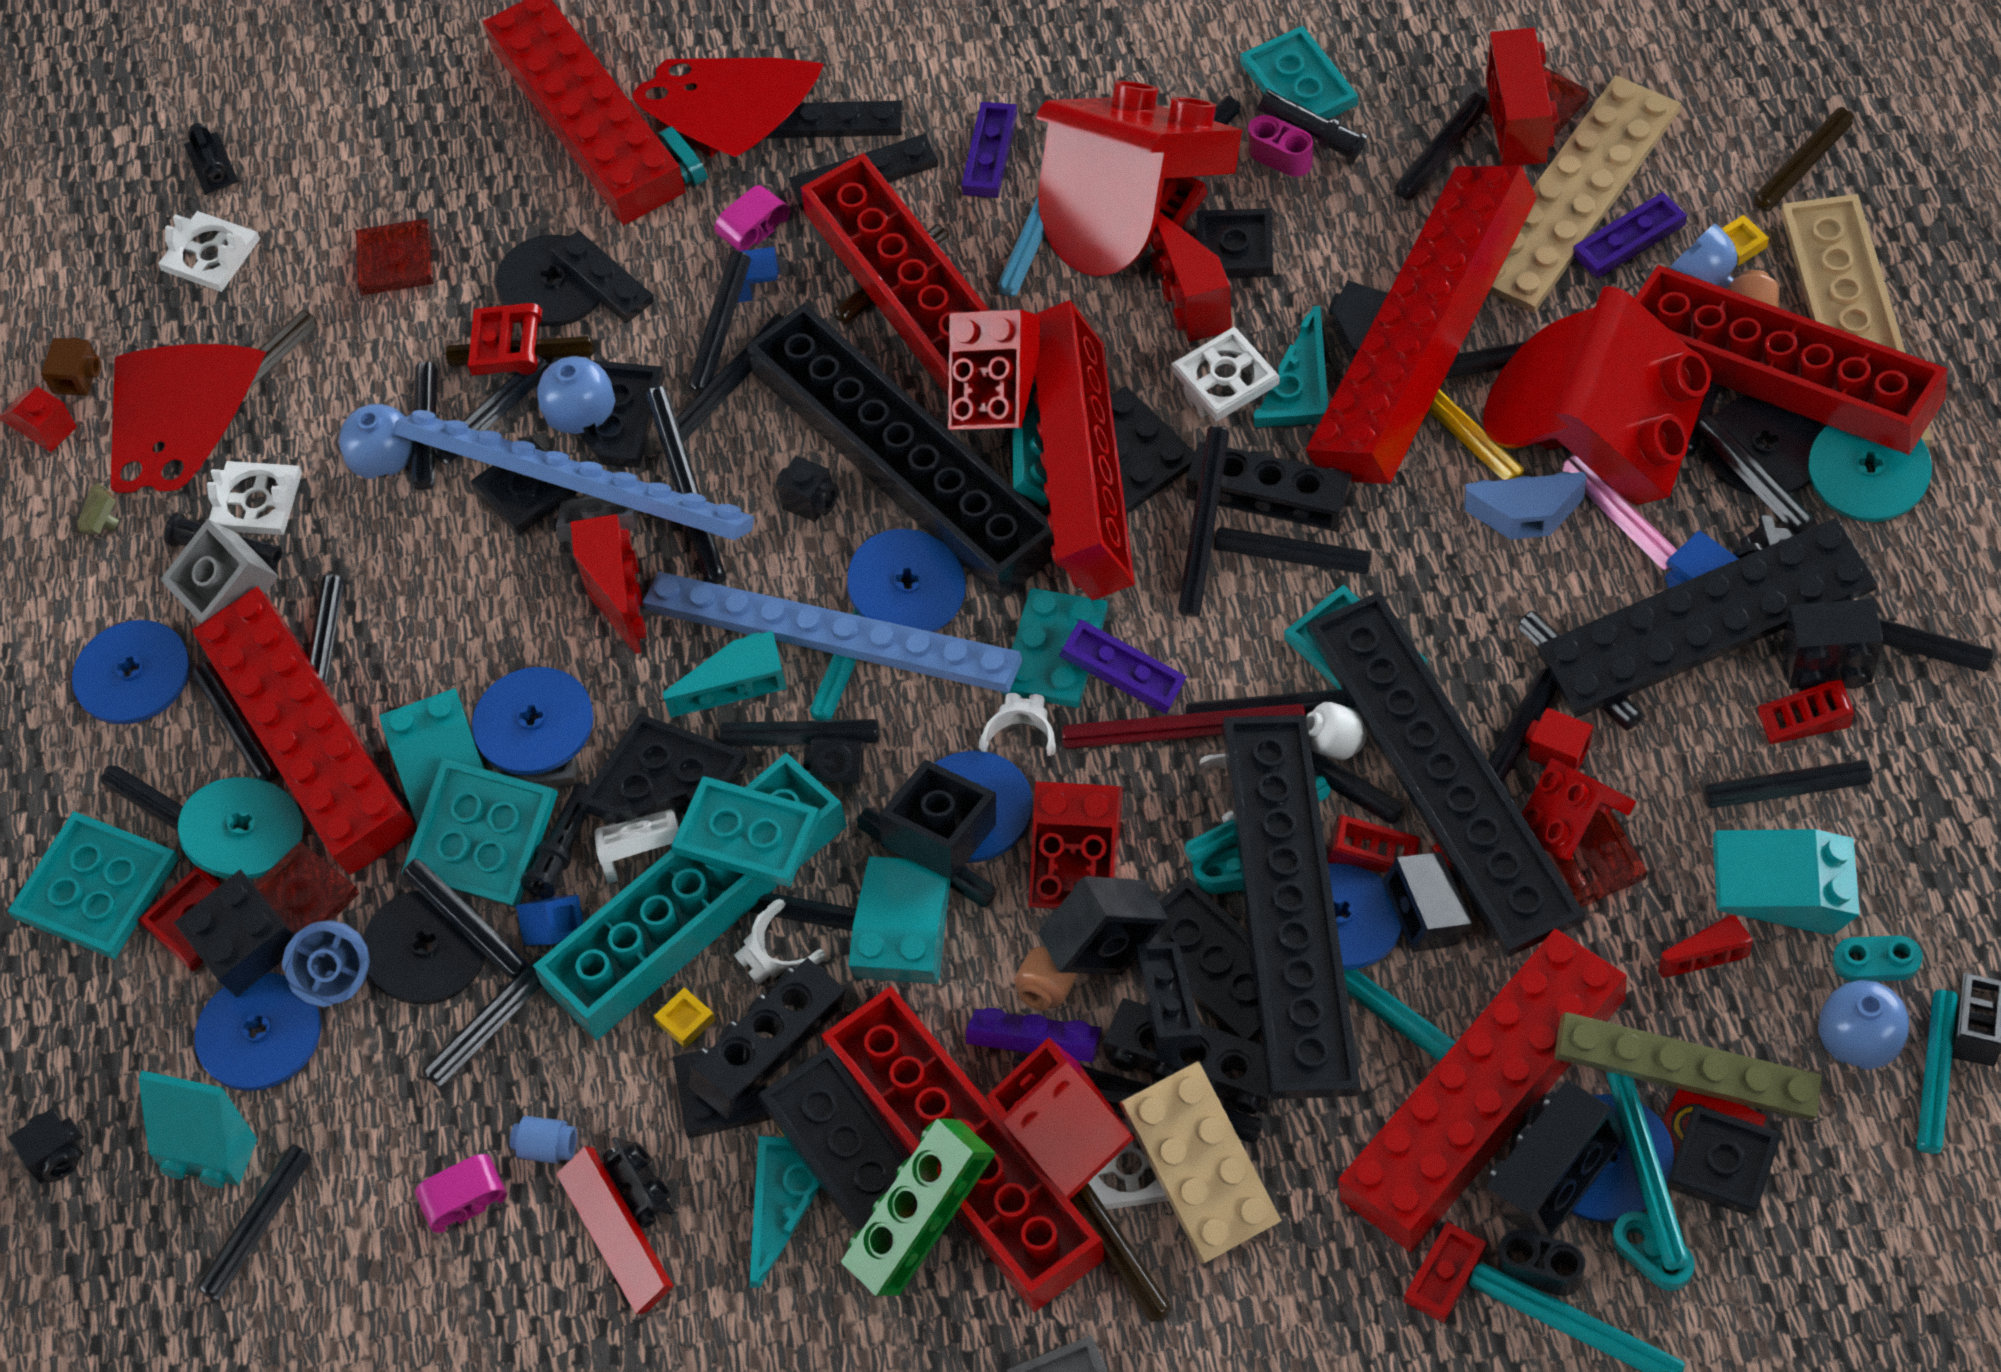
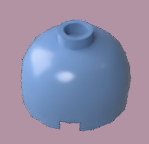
[1669,223,1738,289]
[537,356,616,434]
[339,404,413,479]
[282,920,370,1007]
[1818,980,1909,1070]

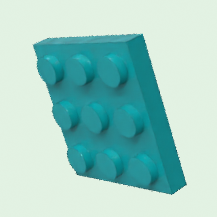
[401,758,558,908]
[8,811,179,960]

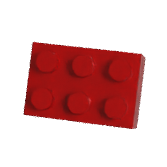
[1485,27,1558,166]

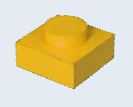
[1721,215,1769,266]
[654,987,716,1049]

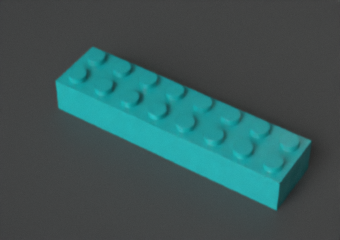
[533,753,847,1041]

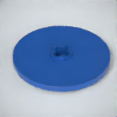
[847,529,966,632]
[72,620,190,724]
[472,667,594,775]
[935,751,1033,863]
[1328,863,1402,970]
[194,973,321,1091]
[1571,1094,1675,1223]

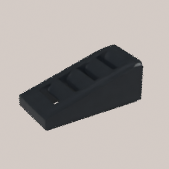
[1952,973,2001,1067]

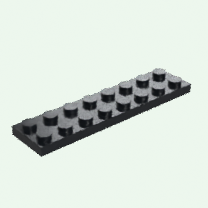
[1538,517,1877,718]

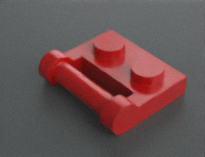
[468,303,543,376]

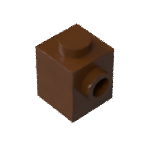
[41,337,101,396]

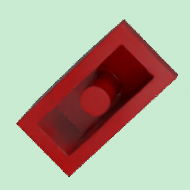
[0,386,77,452]

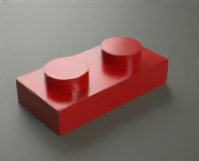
[1404,1221,1487,1323]

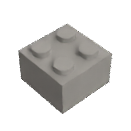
[160,519,279,623]

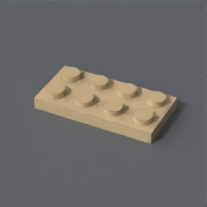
[1119,1061,1282,1263]

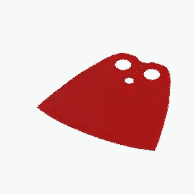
[632,57,824,157]
[110,344,266,493]

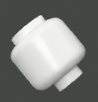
[1306,702,1367,760]

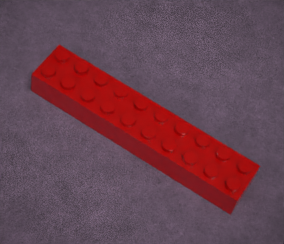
[1305,165,1537,484]

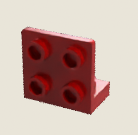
[1521,758,1637,861]

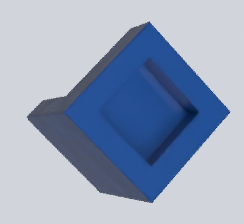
[738,247,780,303]
[516,895,584,945]

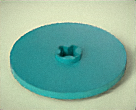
[1808,425,1932,522]
[178,777,303,879]

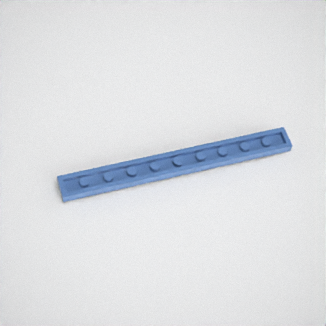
[395,410,754,540]
[643,571,1023,693]

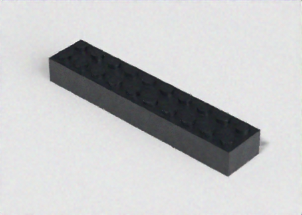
[746,303,1055,600]

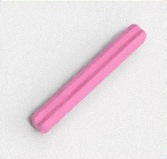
[1563,455,1677,570]

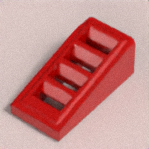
[1160,177,1208,228]
[1757,679,1854,745]
[1327,814,1420,873]
[1658,914,1753,978]

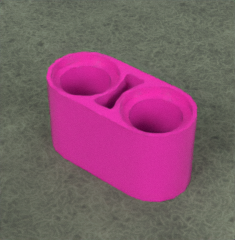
[1248,115,1313,177]
[714,185,790,251]
[415,1154,507,1233]

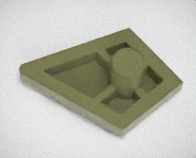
[78,483,119,535]

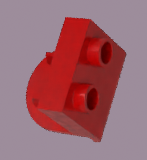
[1036,81,1243,276]
[1483,286,1714,505]

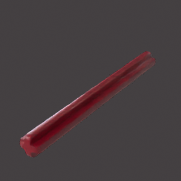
[1061,704,1306,749]

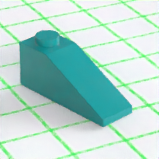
[663,631,787,718]

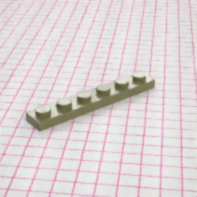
[1554,1012,1822,1120]

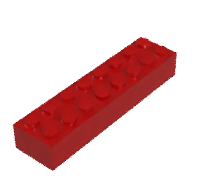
[483,0,686,226]
[801,153,990,397]
[1635,265,1947,455]
[1033,300,1135,601]
[192,586,417,875]
[1338,928,1627,1253]
[821,986,1105,1313]

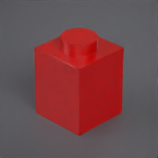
[1525,708,1594,771]

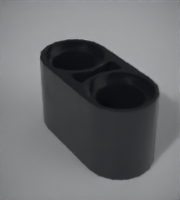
[1497,1229,1585,1296]

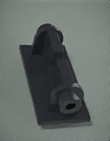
[184,123,239,195]
[602,1137,675,1228]

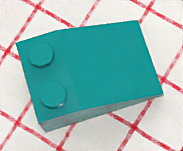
[379,688,485,827]
[1713,829,1860,935]
[848,856,951,984]
[138,1070,258,1188]

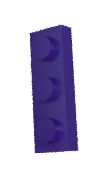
[961,102,1017,198]
[1573,192,1687,279]
[1059,619,1187,714]
[966,1008,1102,1062]

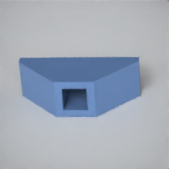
[1464,472,1586,540]

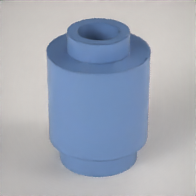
[510,1116,577,1164]

